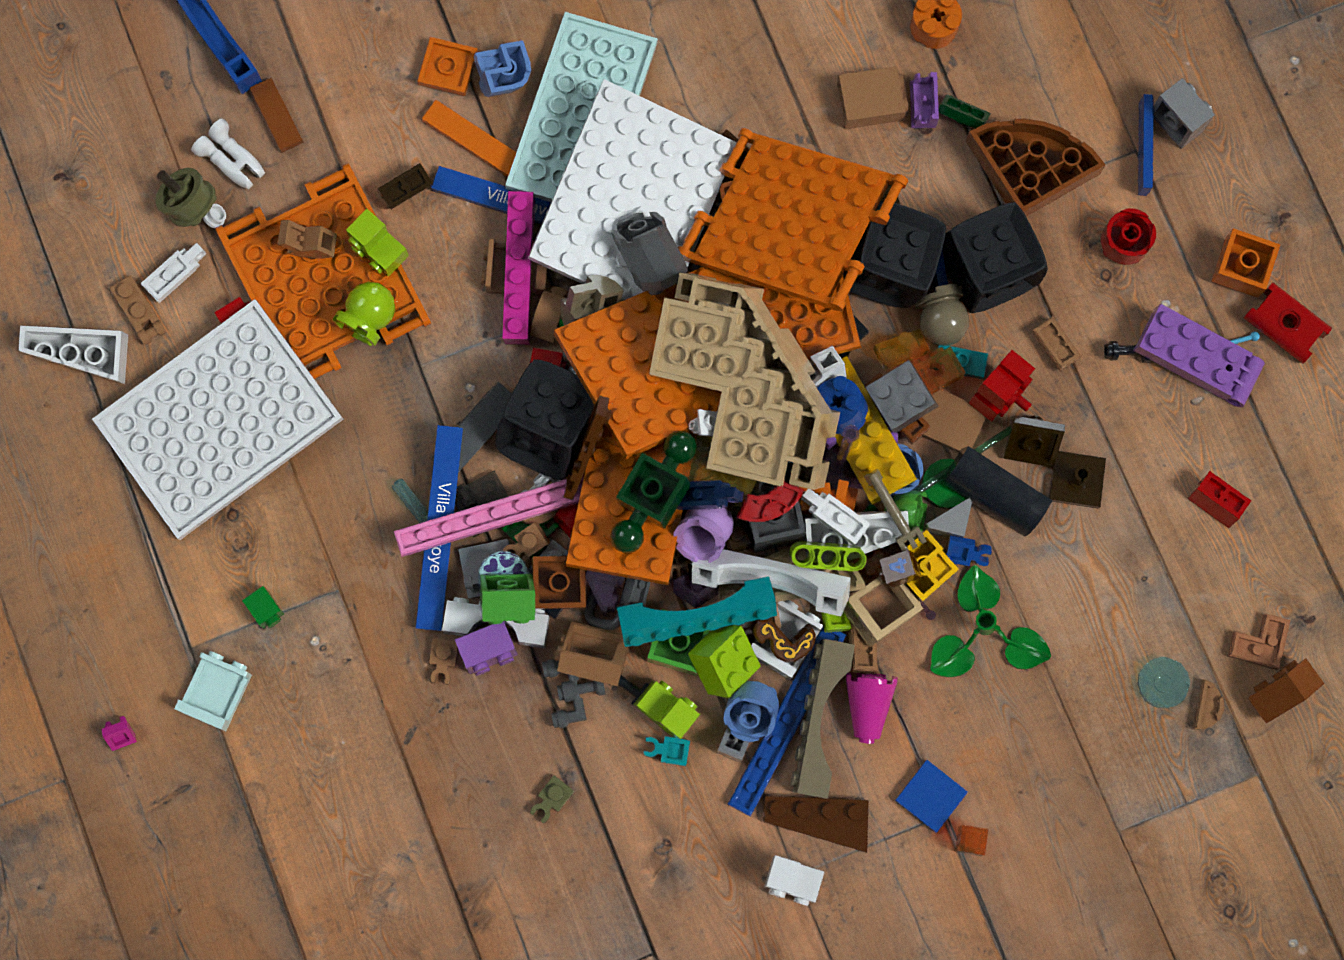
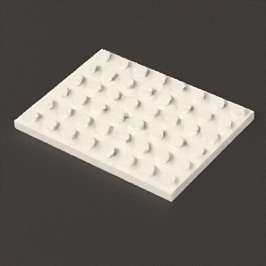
[527,79,737,301]
[92,299,344,540]

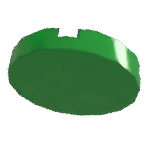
[922,458,967,509]

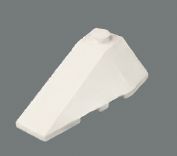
[802,511,909,569]

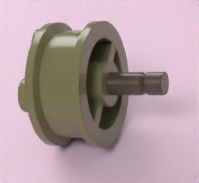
[156,168,217,227]

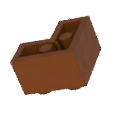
[1248,658,1324,724]

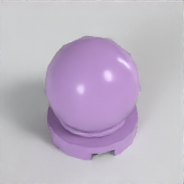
[673,507,734,563]

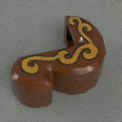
[751,618,816,662]

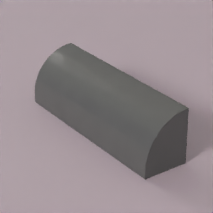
[429,382,512,473]

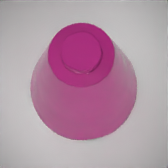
[846,672,898,744]

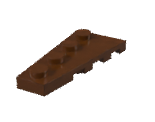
[563,395,611,500]
[764,796,869,853]

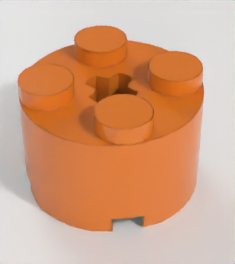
[910,0,962,49]

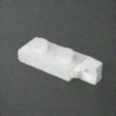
[141,243,206,303]
[801,489,870,546]

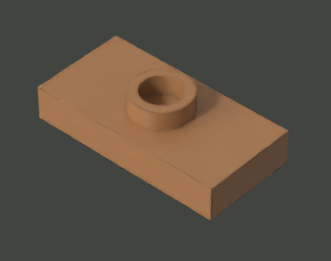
[1031,316,1081,372]
[849,622,878,674]

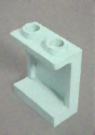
[174,651,252,731]

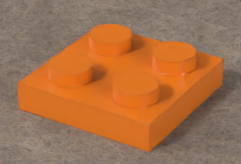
[417,37,478,96]

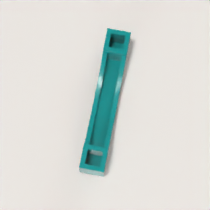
[617,576,777,647]

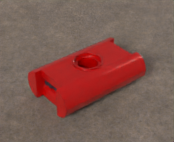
[1243,282,1332,364]

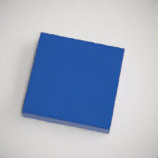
[895,760,968,833]

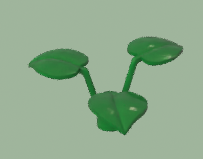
[930,565,1051,677]

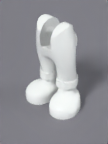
[191,119,265,190]

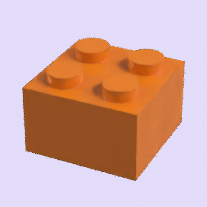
[1211,228,1281,298]

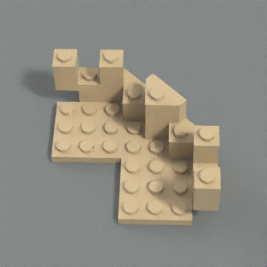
[649,273,840,490]

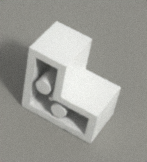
[764,855,824,906]

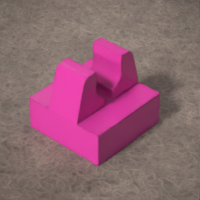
[101,716,137,751]

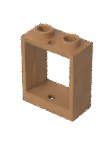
[555,621,629,686]

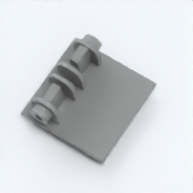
[458,539,511,599]

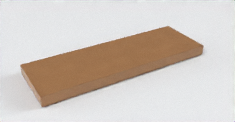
[848,350,986,453]

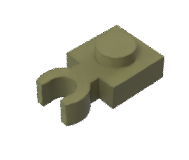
[530,775,574,824]

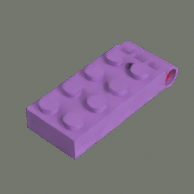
[1133,304,1265,408]

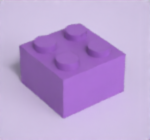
[455,621,518,676]

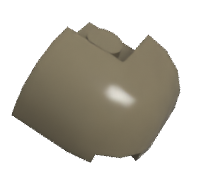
[560,275,624,325]

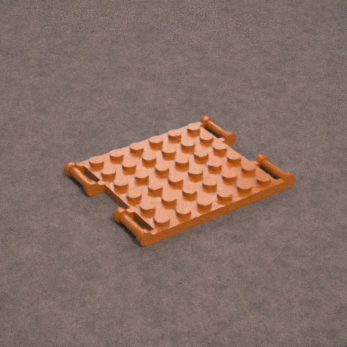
[678,128,908,312]
[215,163,432,379]

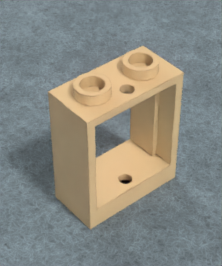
[843,576,924,648]

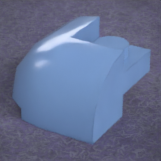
[473,40,531,97]

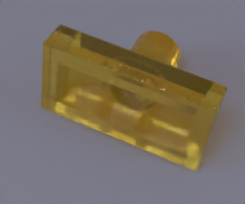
[873,329,930,370]

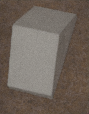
[924,498,972,538]
[717,726,749,763]

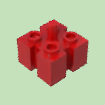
[969,350,1036,422]

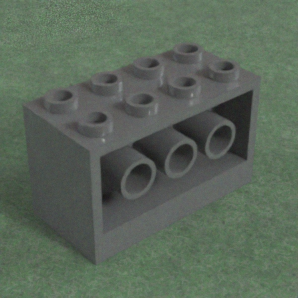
[736,463,806,553]

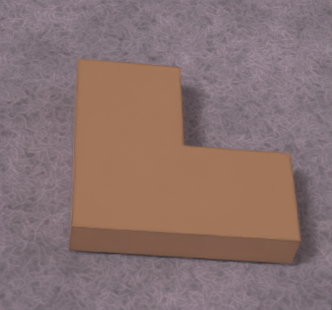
[1228,613,1290,670]

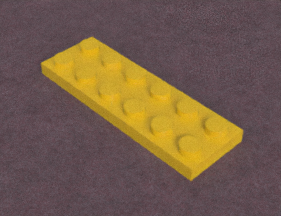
[835,356,917,505]

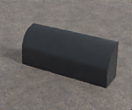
[941,446,1053,537]

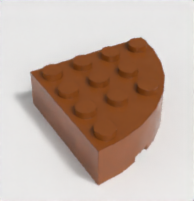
[966,118,1106,217]

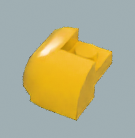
[906,530,959,602]

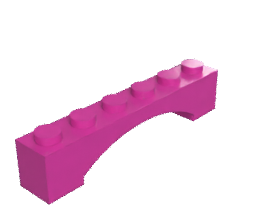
[502,191,536,345]

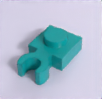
[643,736,690,767]

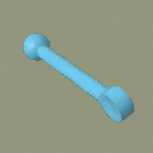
[1230,331,1260,344]

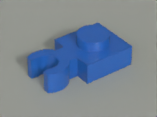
[945,535,992,566]

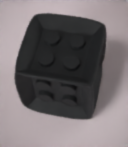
[843,200,946,308]
[942,202,1048,314]
[495,359,595,480]

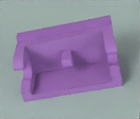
[910,72,939,128]

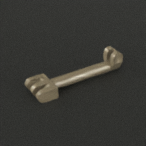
[864,469,927,552]

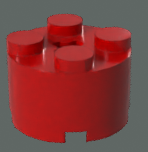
[1101,208,1156,265]

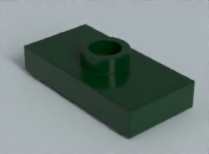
[938,94,991,128]

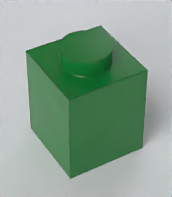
[242,586,284,629]

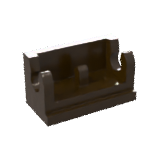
[378,163,433,210]

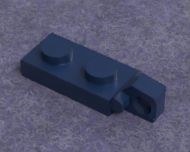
[677,480,744,510]

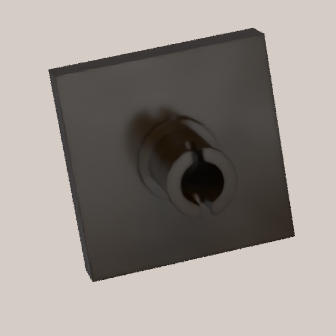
[1004,415,1065,467]
[1049,451,1106,509]

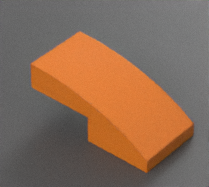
[835,480,858,511]

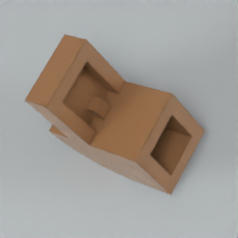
[278,220,337,259]
[530,285,569,343]

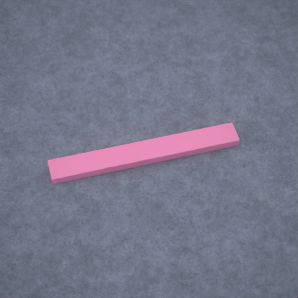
[394,474,585,557]

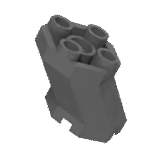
[611,212,688,295]

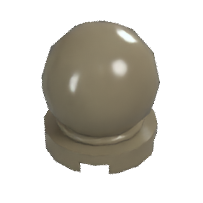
[915,284,969,346]

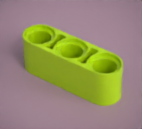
[789,541,867,571]

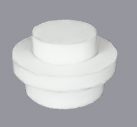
[203,204,226,228]

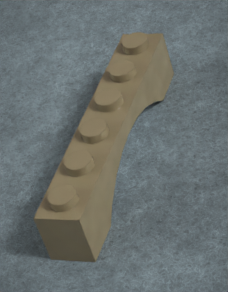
[790,639,855,799]

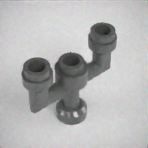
[542,659,606,728]

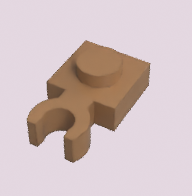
[503,522,551,560]
[429,638,458,685]

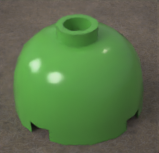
[884,490,927,540]

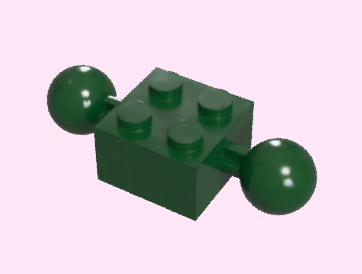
[610,431,697,553]

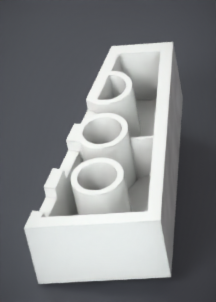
[19,326,128,384]

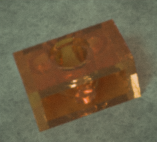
[912,346,965,395]

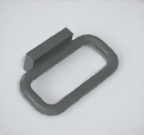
[584,572,651,630]

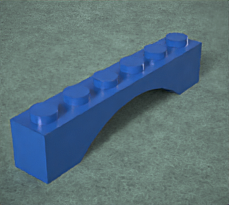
[176,0,262,94]

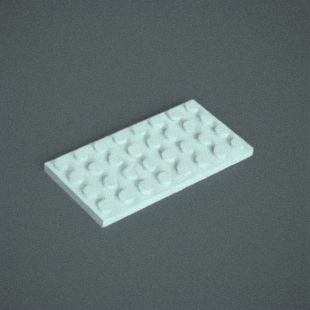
[505,12,658,202]

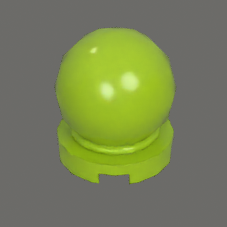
[332,281,396,346]

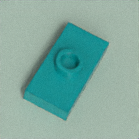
[934,345,988,379]

